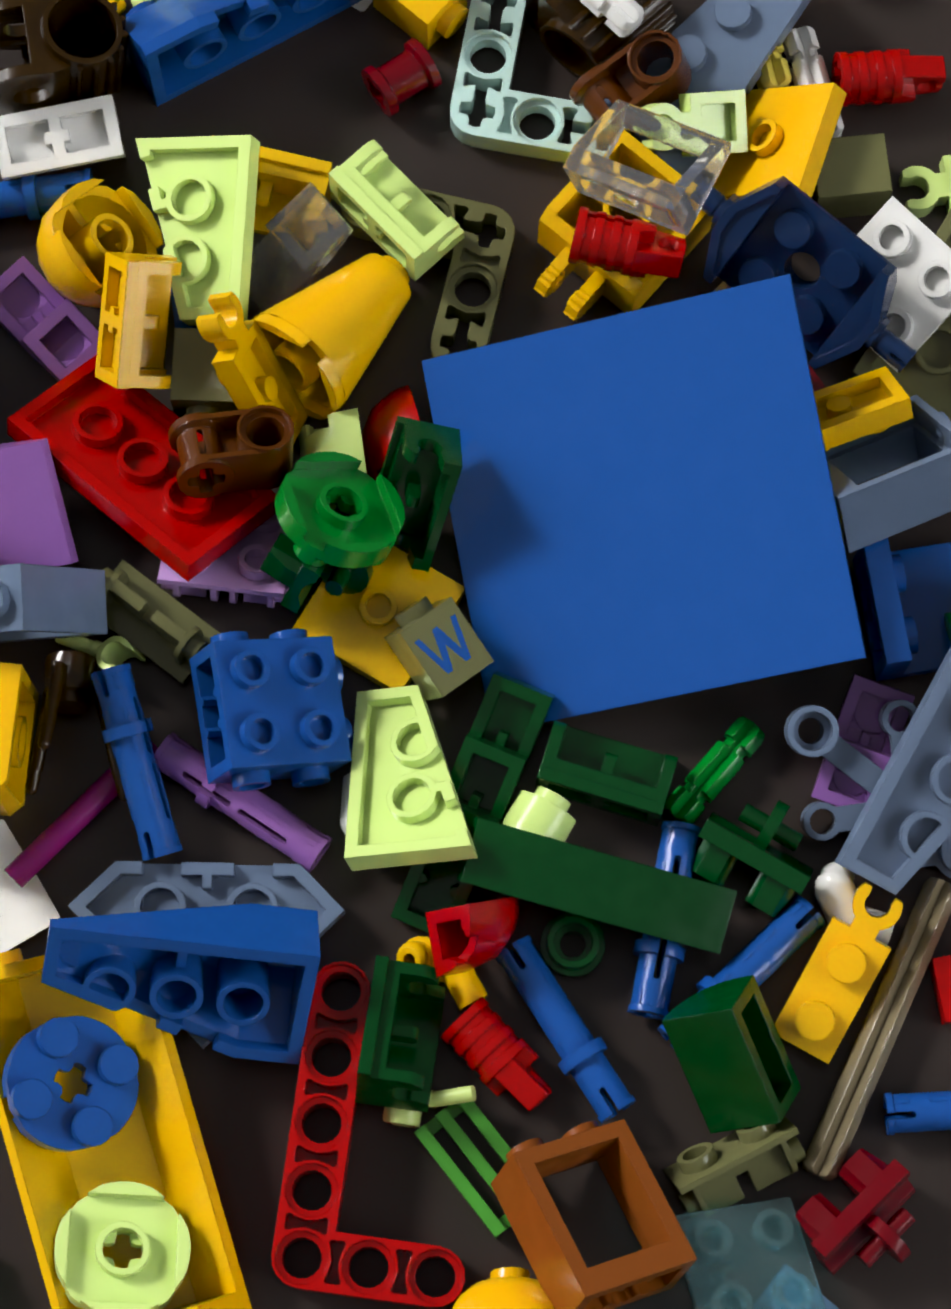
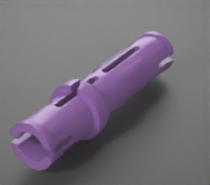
[154,732,333,873]

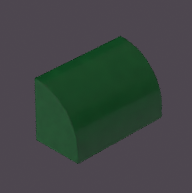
[662,975,801,1134]

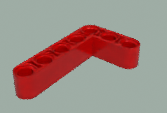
[271,961,465,1309]

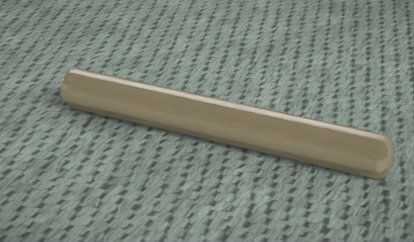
[802,877,951,1181]

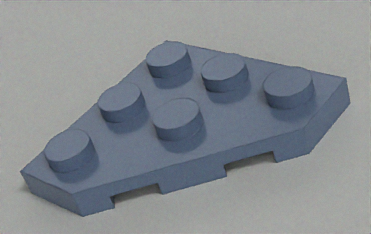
[68,861,345,1049]

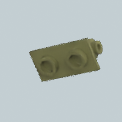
[103,560,220,684]
[663,1116,807,1220]

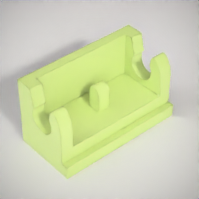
[328,139,465,281]

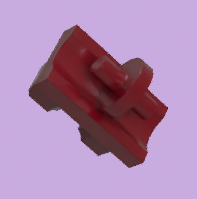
[795,1148,916,1275]

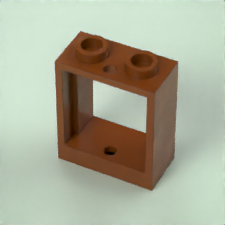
[491,1119,697,1309]

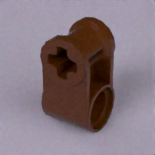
[569,30,692,144]
[168,405,294,498]

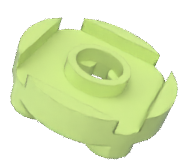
[54,1181,191,1309]

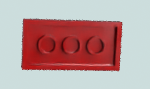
[7,354,276,582]

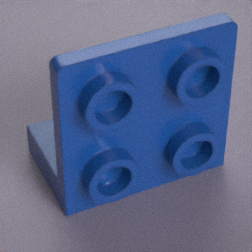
[852,538,951,681]

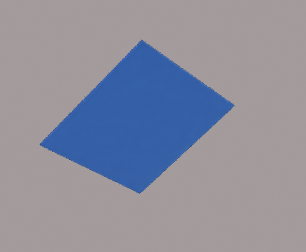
[421,274,867,723]

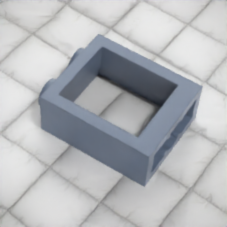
[826,395,951,553]
[0,563,108,643]

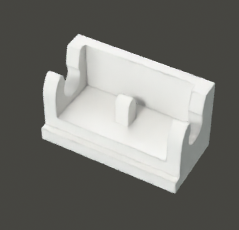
[0,94,126,181]

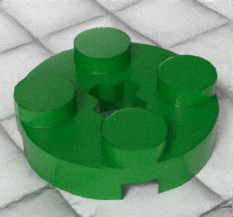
[275,452,405,569]

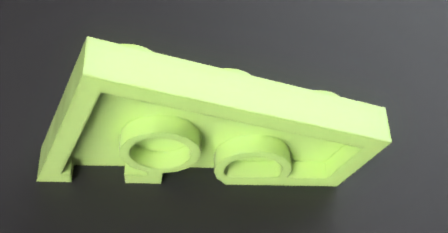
[135,135,260,326]
[344,685,478,871]

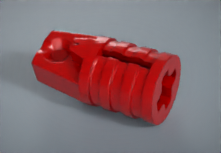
[831,49,947,107]
[568,206,686,278]
[440,997,552,1111]

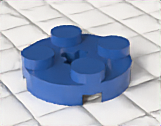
[1,1016,139,1153]

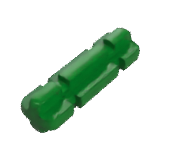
[664,716,765,824]

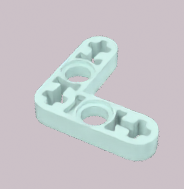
[450,0,604,166]

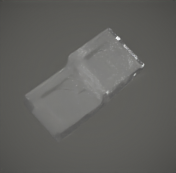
[249,182,353,311]

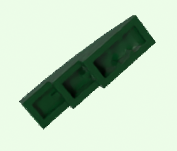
[391,671,555,933]
[457,816,737,954]

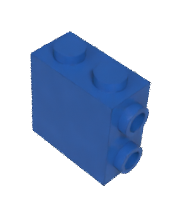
[189,628,353,792]

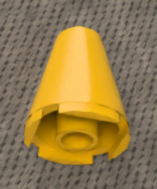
[253,253,411,420]

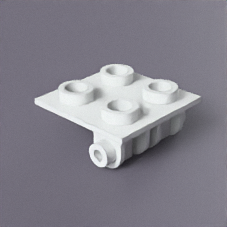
[815,196,951,372]

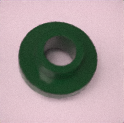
[540,912,605,978]

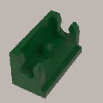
[380,416,463,572]
[535,720,678,827]
[356,955,446,1113]

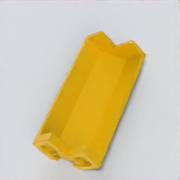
[0,948,252,1309]

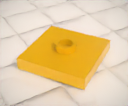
[709,82,847,199]
[292,546,465,688]

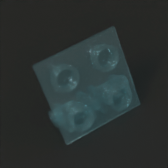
[675,1197,826,1309]

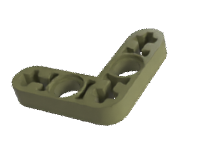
[340,188,515,358]

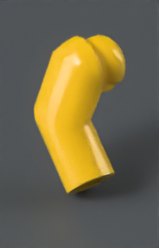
[396,936,488,1011]

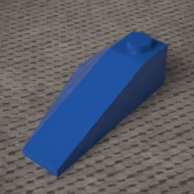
[123,0,362,107]
[41,903,321,1065]

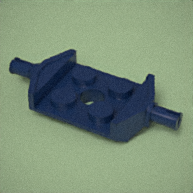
[682,174,917,373]

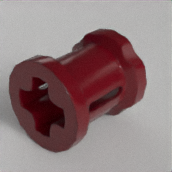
[361,38,442,117]

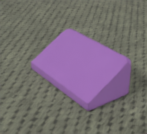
[0,438,79,566]

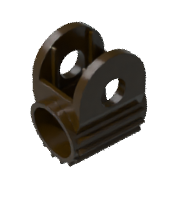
[0,0,129,115]
[525,0,677,78]

